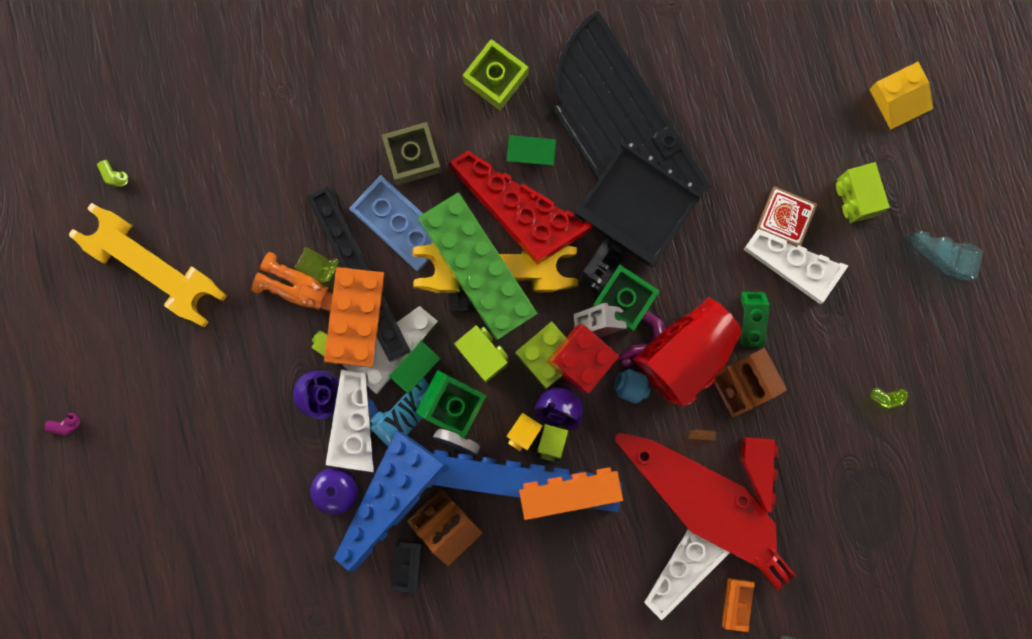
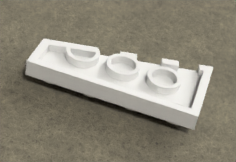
[743,229,848,304]
[341,306,438,394]
[326,370,373,472]
[644,530,729,620]

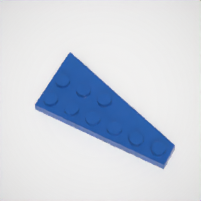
[334,431,449,571]

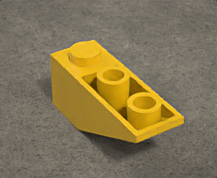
[506,413,542,451]

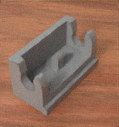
[574,303,627,338]

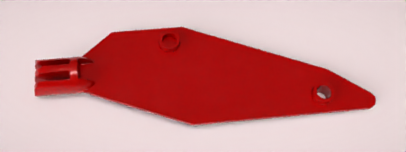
[615,433,796,591]

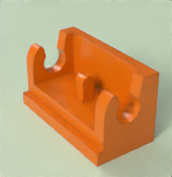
[722,578,755,632]

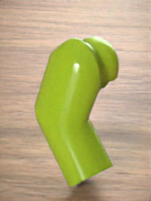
[97,160,128,187]

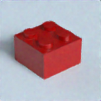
[546,324,619,393]

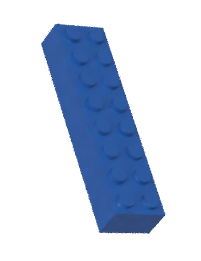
[433,450,623,512]

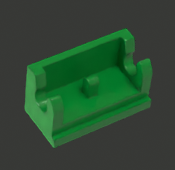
[507,135,556,166]
[388,340,441,393]

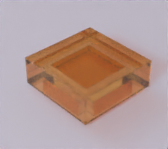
[688,430,716,441]

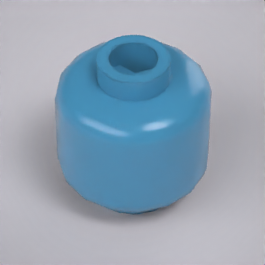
[614,369,651,404]

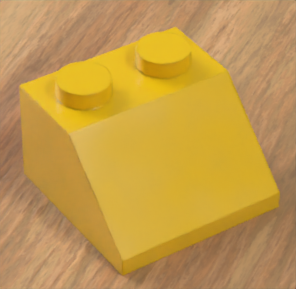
[869,62,933,130]

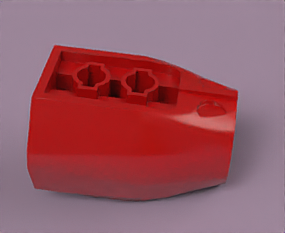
[632,297,742,407]

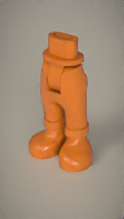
[251,252,333,312]

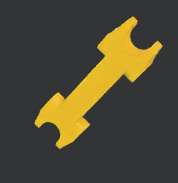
[69,203,227,327]
[412,244,578,293]

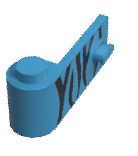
[370,378,429,447]

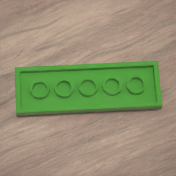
[417,192,538,340]

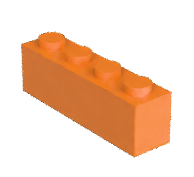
[519,467,623,520]

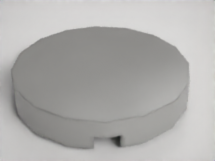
[433,429,480,456]

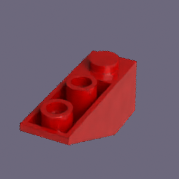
[741,438,778,512]

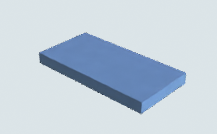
[349,175,433,272]

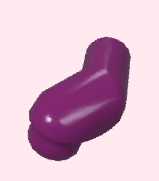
[641,311,665,341]
[619,343,649,367]
[44,413,80,436]

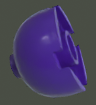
[293,371,339,419]
[534,386,583,430]
[310,467,359,515]

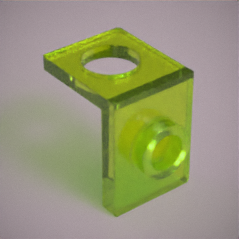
[295,247,340,283]

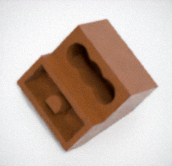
[714,348,787,418]
[407,488,483,566]

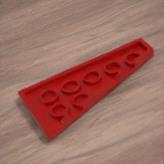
[449,151,593,265]

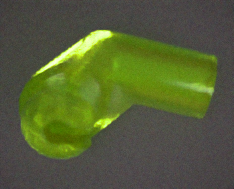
[870,387,908,408]

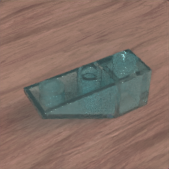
[906,231,984,281]

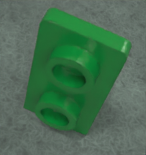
[741,292,770,347]

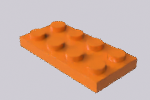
[324,267,385,368]

